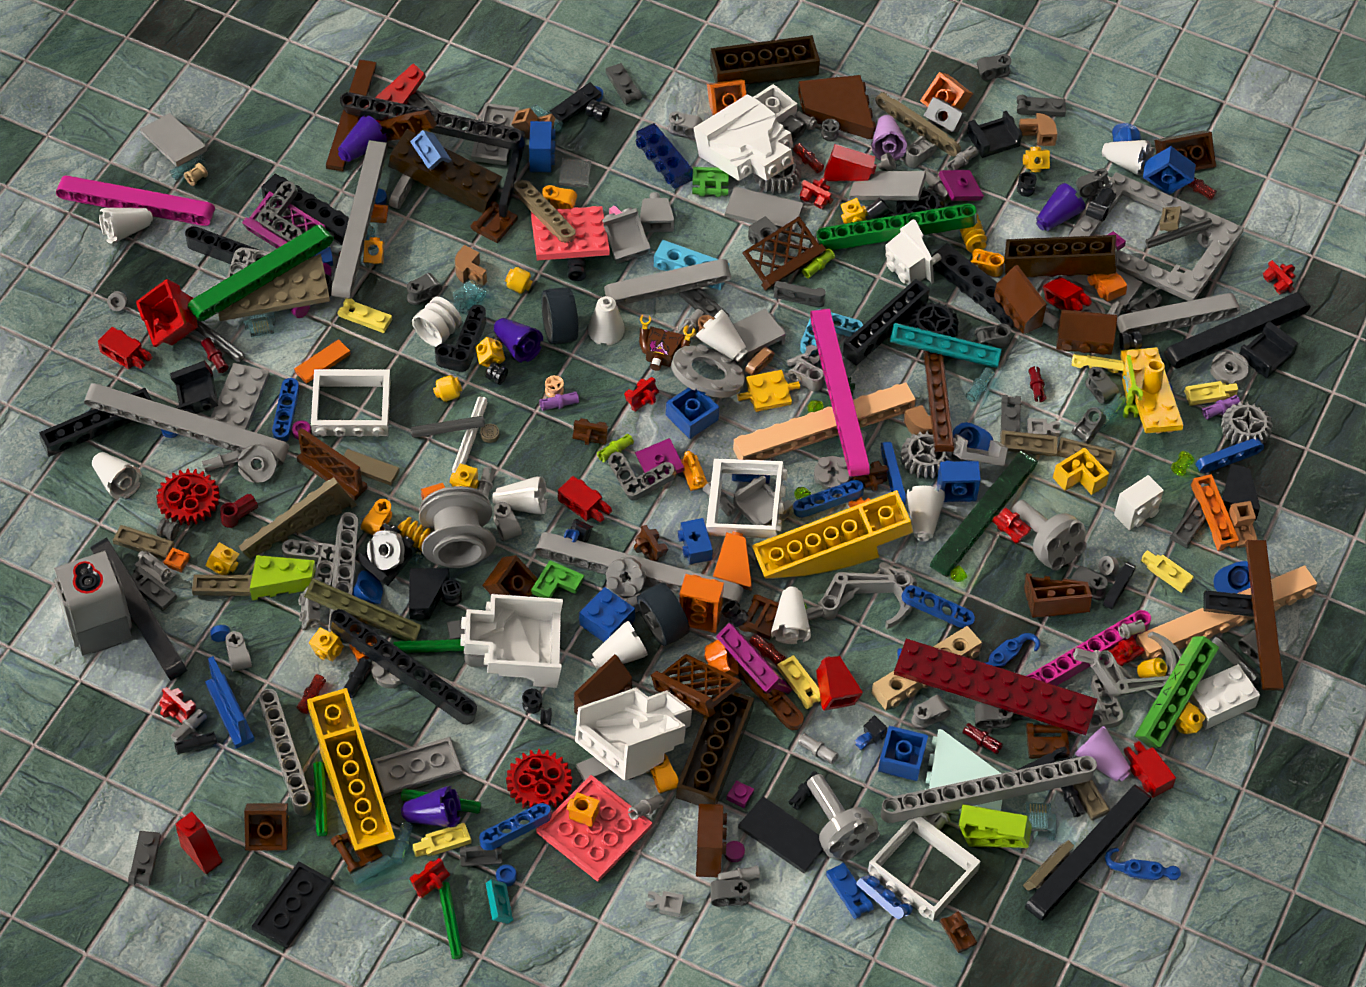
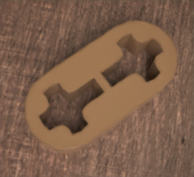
[745,347,775,376]

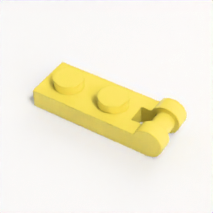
[337,298,392,333]
[777,655,821,709]

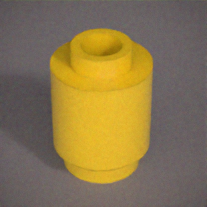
[1137,658,1167,678]

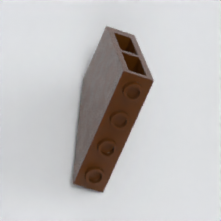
[798,75,876,139]

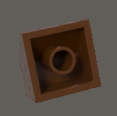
[482,555,538,597]
[244,803,289,851]

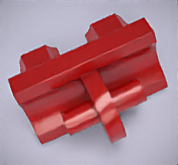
[800,178,833,209]
[1262,260,1295,295]
[624,377,659,412]
[992,507,1031,543]
[1108,636,1145,666]
[159,687,196,724]
[409,858,450,898]

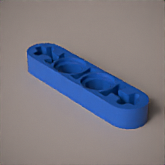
[272,378,299,442]
[1195,437,1264,474]
[880,442,906,505]
[793,480,864,518]
[901,585,975,628]
[479,803,551,850]

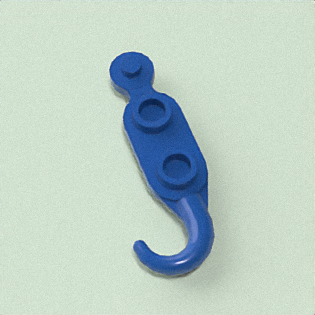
[986,633,1040,668]
[1105,848,1181,880]

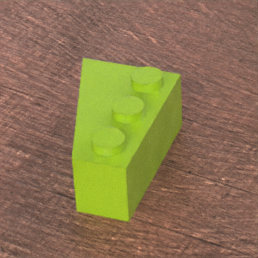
[250,555,316,601]
[959,804,1032,848]

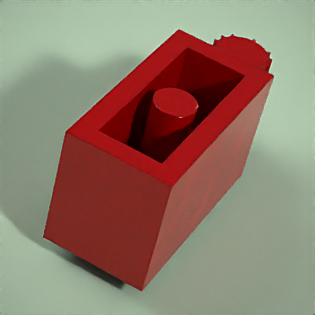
[1043,276,1092,311]
[98,327,153,369]
[558,476,612,523]
[1124,741,1176,798]

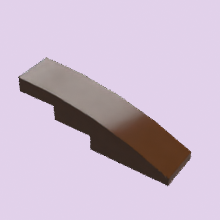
[379,110,437,141]

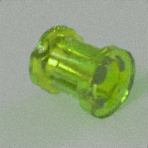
[1170,451,1195,476]

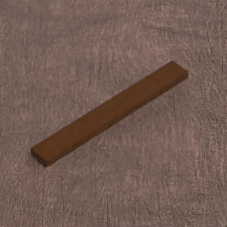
[326,59,377,171]
[923,350,954,452]
[1245,540,1284,690]

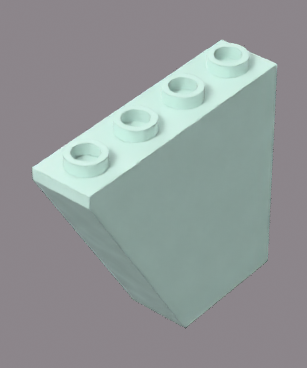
[925,729,1002,815]

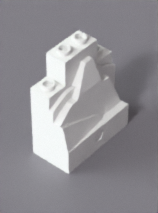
[694,94,794,181]
[460,594,563,688]
[575,688,692,781]

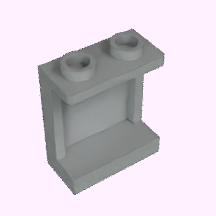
[602,208,651,264]
[733,309,786,363]
[952,434,1008,466]
[733,475,793,526]

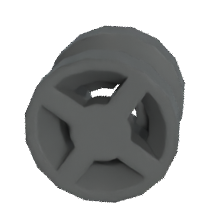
[821,119,839,141]
[157,518,180,541]

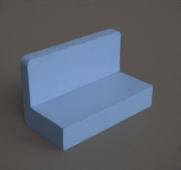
[410,130,451,170]

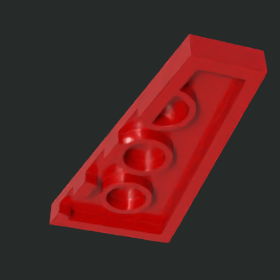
[364,63,426,123]

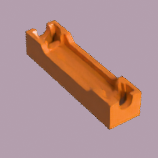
[1191,474,1239,551]

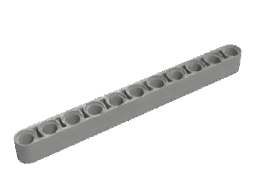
[331,140,388,299]
[84,383,290,465]
[535,532,744,607]
[880,756,1097,823]

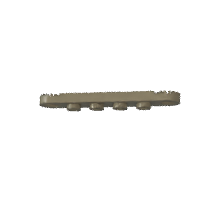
[875,92,961,156]
[514,180,576,243]

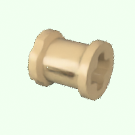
[184,163,208,186]

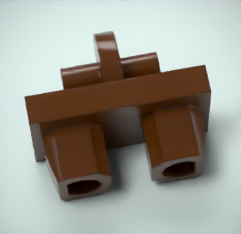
[572,418,608,445]
[853,461,888,492]
[634,525,668,562]
[940,911,977,953]

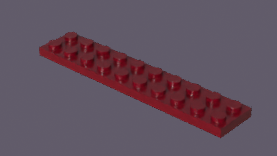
[894,638,1098,736]

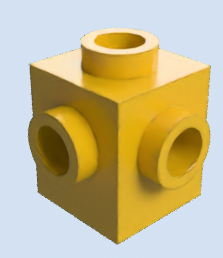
[1023,147,1050,172]
[840,198,868,224]
[475,336,505,368]
[449,463,479,489]
[205,542,239,575]
[309,627,344,662]
[1174,702,1206,734]

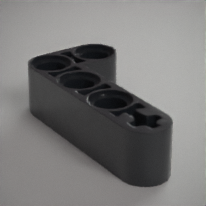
[435,305,486,372]

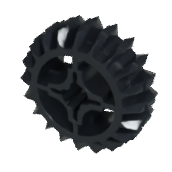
[896,186,945,215]
[909,301,959,337]

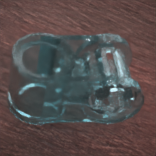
[453,280,487,313]

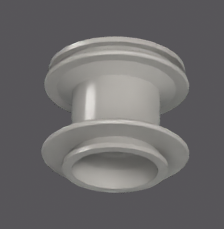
[419,486,496,568]

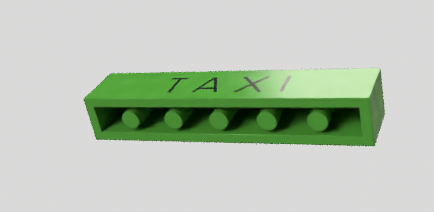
[1134,636,1219,748]

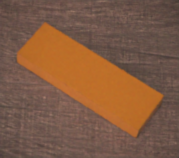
[294,339,350,384]

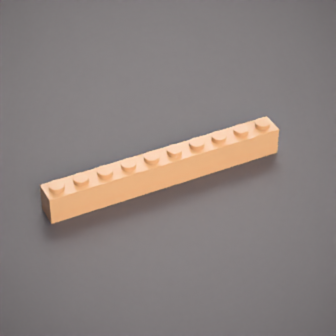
[733,383,916,460]
[1136,565,1317,661]

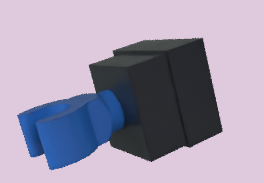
[564,519,593,543]
[855,715,887,750]

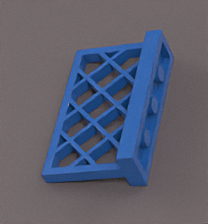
[205,656,255,749]

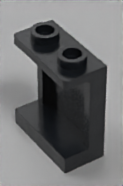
[967,110,1023,158]
[1239,321,1298,378]
[170,360,218,414]
[355,523,418,586]

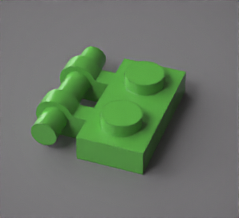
[692,167,729,197]

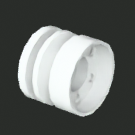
[412,297,462,347]

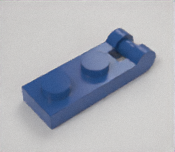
[826,863,874,919]
[856,875,912,919]

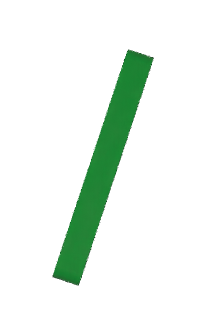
[817,204,977,251]
[188,224,334,321]

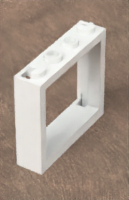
[311,369,391,437]
[706,459,787,538]
[868,817,981,921]

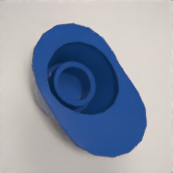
[1112,123,1141,142]
[953,422,993,451]
[1213,561,1251,594]
[352,570,383,605]

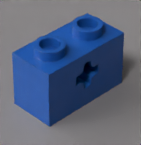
[678,518,713,564]

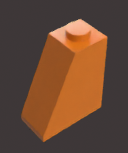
[713,531,753,591]

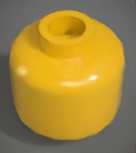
[505,267,533,294]
[433,375,463,402]

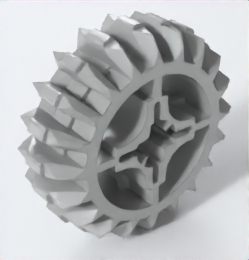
[753,156,801,194]
[1221,401,1273,444]
[900,431,952,479]

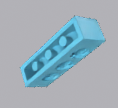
[654,240,730,290]

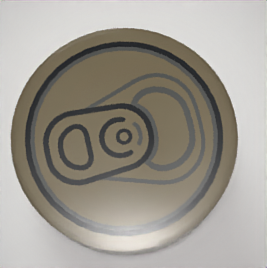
[480,424,499,443]

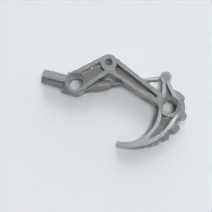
[806,562,917,629]
[1073,632,1182,699]

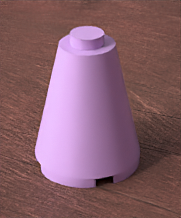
[872,115,907,161]
[1075,726,1131,782]

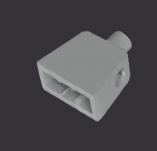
[640,192,674,232]

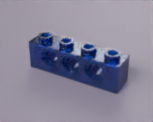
[635,123,693,189]

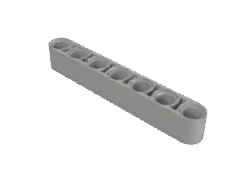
[604,259,731,306]
[1116,293,1241,336]
[328,512,358,640]
[259,689,312,816]

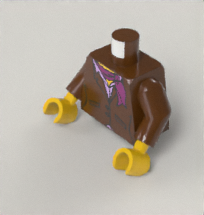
[639,315,696,371]

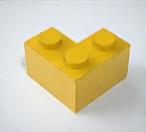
[1053,448,1109,495]

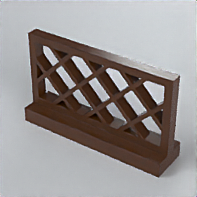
[742,216,826,291]
[297,428,368,501]
[651,654,742,717]

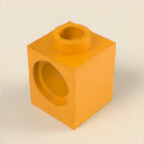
[363,237,385,264]
[567,792,600,827]

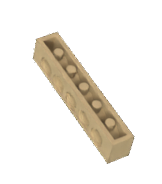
[872,626,982,710]

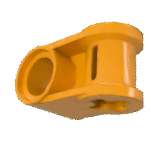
[542,185,577,209]
[971,249,1004,277]
[361,499,392,536]
[650,753,679,794]

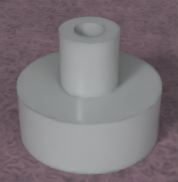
[878,153,896,171]
[107,291,127,311]
[1098,556,1119,575]
[623,593,641,612]

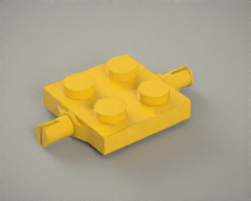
[737,370,800,412]

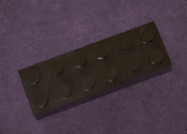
[710,35,820,84]
[388,129,503,213]
[1004,235,1117,277]
[676,686,754,806]

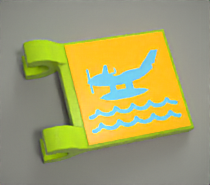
[1122,355,1143,418]

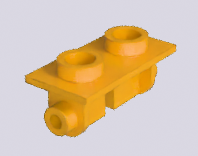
[680,451,708,491]

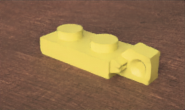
[1072,354,1124,373]
[1184,381,1238,406]
[1141,550,1194,593]
[413,823,472,857]

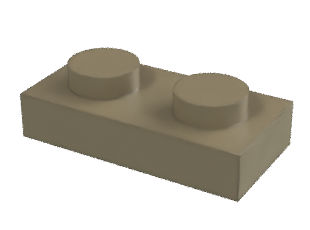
[1159,206,1182,232]

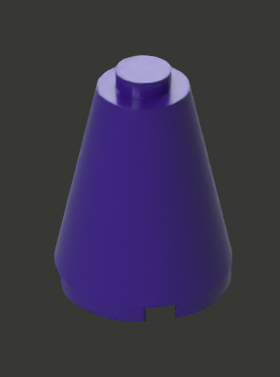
[338,115,387,162]
[1036,183,1086,231]
[494,318,543,363]
[401,786,461,827]

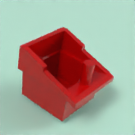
[136,279,198,347]

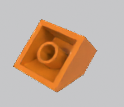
[920,72,973,120]
[707,79,746,115]

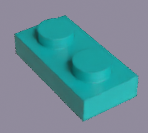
[485,879,513,924]

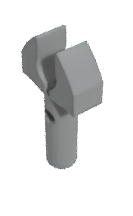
[787,344,820,367]

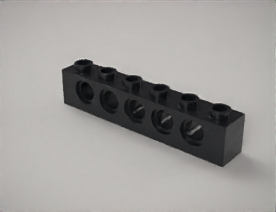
[261,173,349,245]
[932,243,1015,329]
[842,279,930,366]
[39,388,152,457]

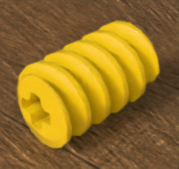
[959,214,987,253]
[397,517,431,552]

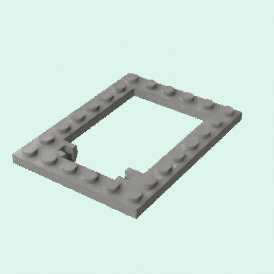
[1068,172,1244,301]

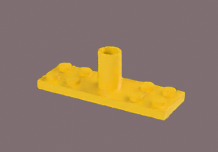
[1120,348,1183,433]

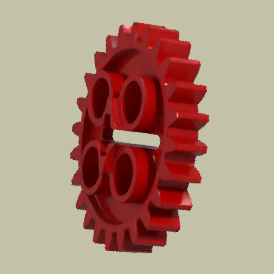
[156,469,220,526]
[506,749,572,809]

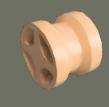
[545,375,564,398]

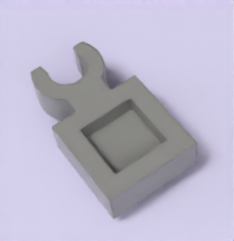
[1027,418,1060,437]
[646,891,684,917]

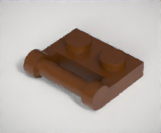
[470,201,518,243]
[738,594,779,640]
[1026,723,1070,758]
[330,832,383,875]

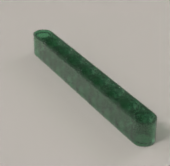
[930,450,1038,577]

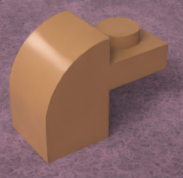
[511,108,556,139]
[1018,113,1057,146]
[455,245,487,286]
[904,405,933,436]
[1228,501,1257,548]

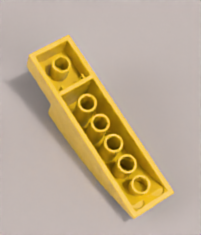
[752,490,913,579]
[307,688,395,851]

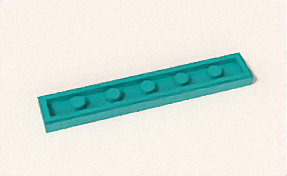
[890,323,1002,368]

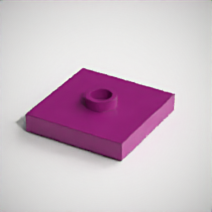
[938,170,984,201]
[635,438,685,485]

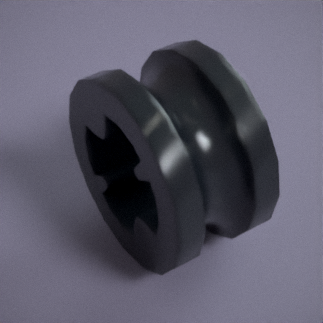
[540,707,552,726]

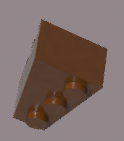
[1024,573,1092,618]
[696,803,727,878]

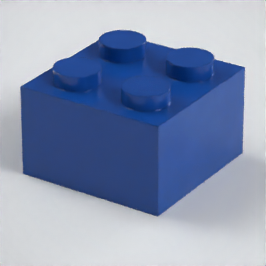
[529,121,556,172]
[1143,146,1196,195]
[666,387,719,439]
[937,460,981,502]
[579,587,635,642]
[878,726,928,781]

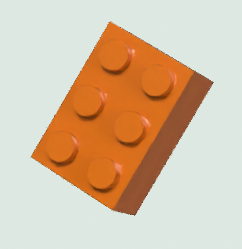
[679,574,724,633]

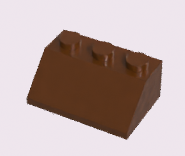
[1154,130,1216,171]
[994,265,1047,335]
[1056,310,1117,355]
[574,654,633,715]

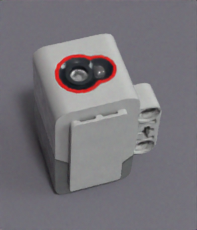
[54,551,133,656]

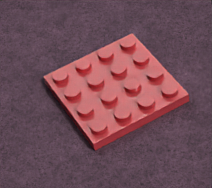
[531,206,610,261]
[536,775,653,882]

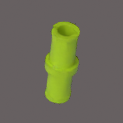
[802,249,835,279]
[597,434,634,462]

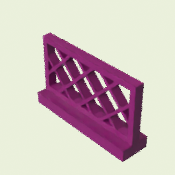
[242,191,327,248]
[716,623,792,694]

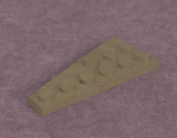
[218,254,330,321]
[239,477,357,559]

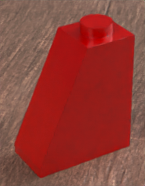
[823,144,877,181]
[816,656,863,711]
[175,812,222,874]

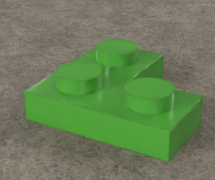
[532,560,584,598]

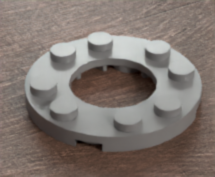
[671,344,744,398]

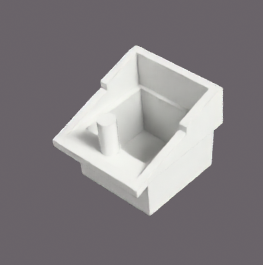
[885,219,942,285]

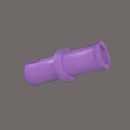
[539,391,579,411]
[1202,395,1241,419]

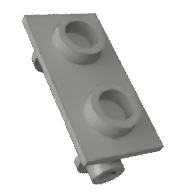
[135,551,176,585]
[299,586,321,630]

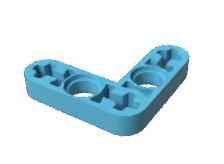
[800,309,863,356]

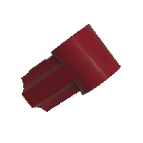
[220,494,258,528]

